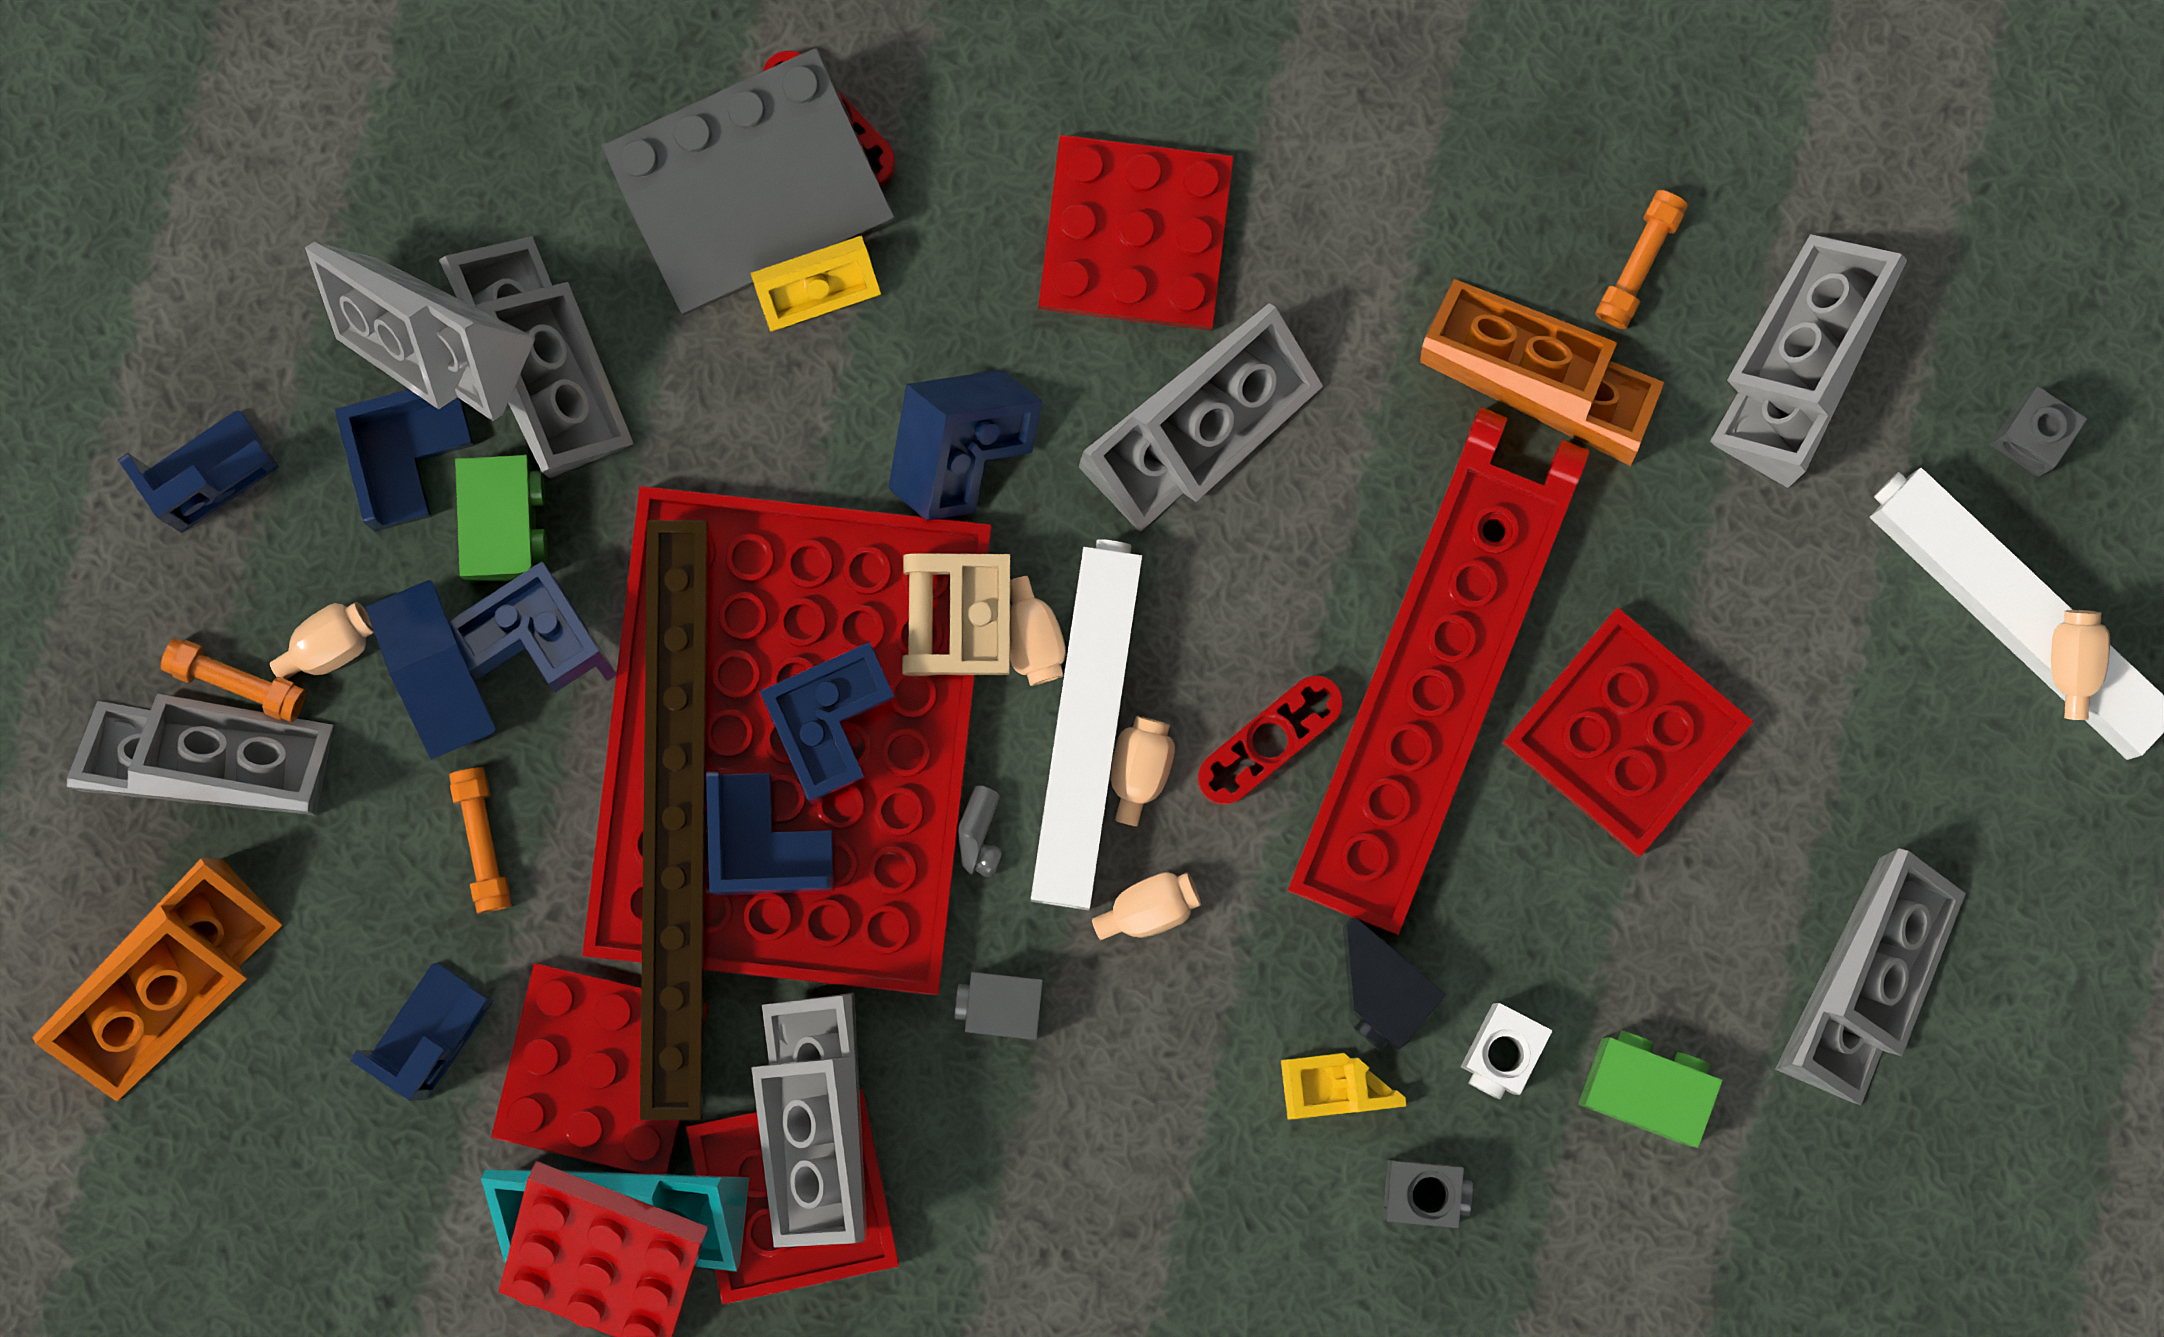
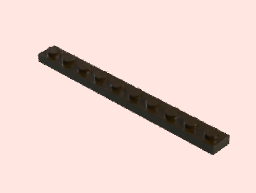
[640,520,709,1120]

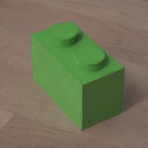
[455,455,548,583]
[1578,1031,1723,1148]

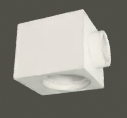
[1461,1003,1552,1100]

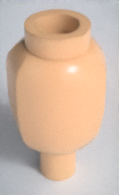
[1010,576,1067,686]
[270,602,374,680]
[2051,610,2110,720]
[1110,716,1175,826]
[1092,872,1201,940]

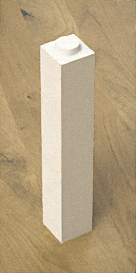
[1870,468,2164,760]
[1031,540,1142,910]

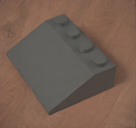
[601,48,895,315]

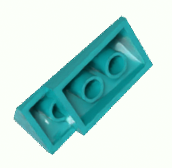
[481,1169,749,1271]

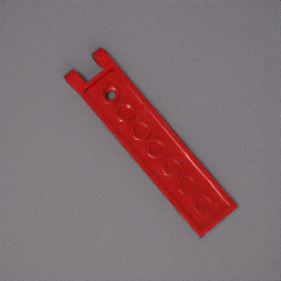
[1287,407,1589,936]

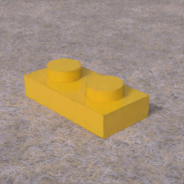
[750,236,881,332]

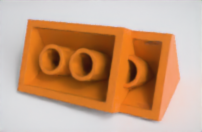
[1420,279,1664,466]
[32,858,282,1101]

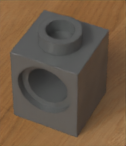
[1990,386,2087,477]
[955,972,1043,1040]
[1382,1160,1473,1228]

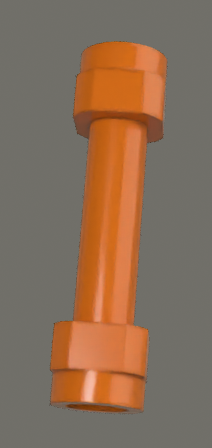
[1595,190,1688,330]
[160,638,306,723]
[449,767,512,914]

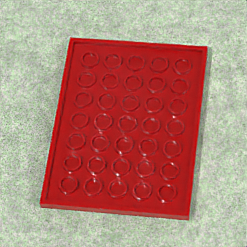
[582,486,991,996]

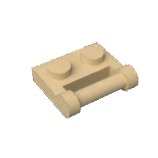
[902,554,1010,676]

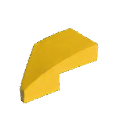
[1281,1053,1406,1120]

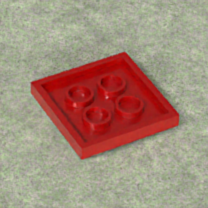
[1038,135,1233,331]
[1502,607,1754,858]
[491,963,709,1174]
[686,1089,900,1305]
[498,1161,708,1337]

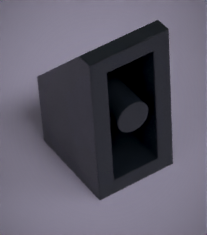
[1343,917,1447,1051]

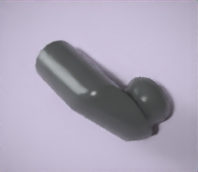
[958,786,1002,877]

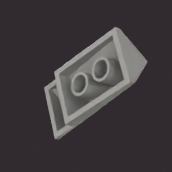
[1710,234,1907,488]
[439,236,634,479]
[305,242,535,421]
[1078,303,1323,532]
[67,694,333,815]
[1775,848,1966,1105]
[751,993,867,1247]

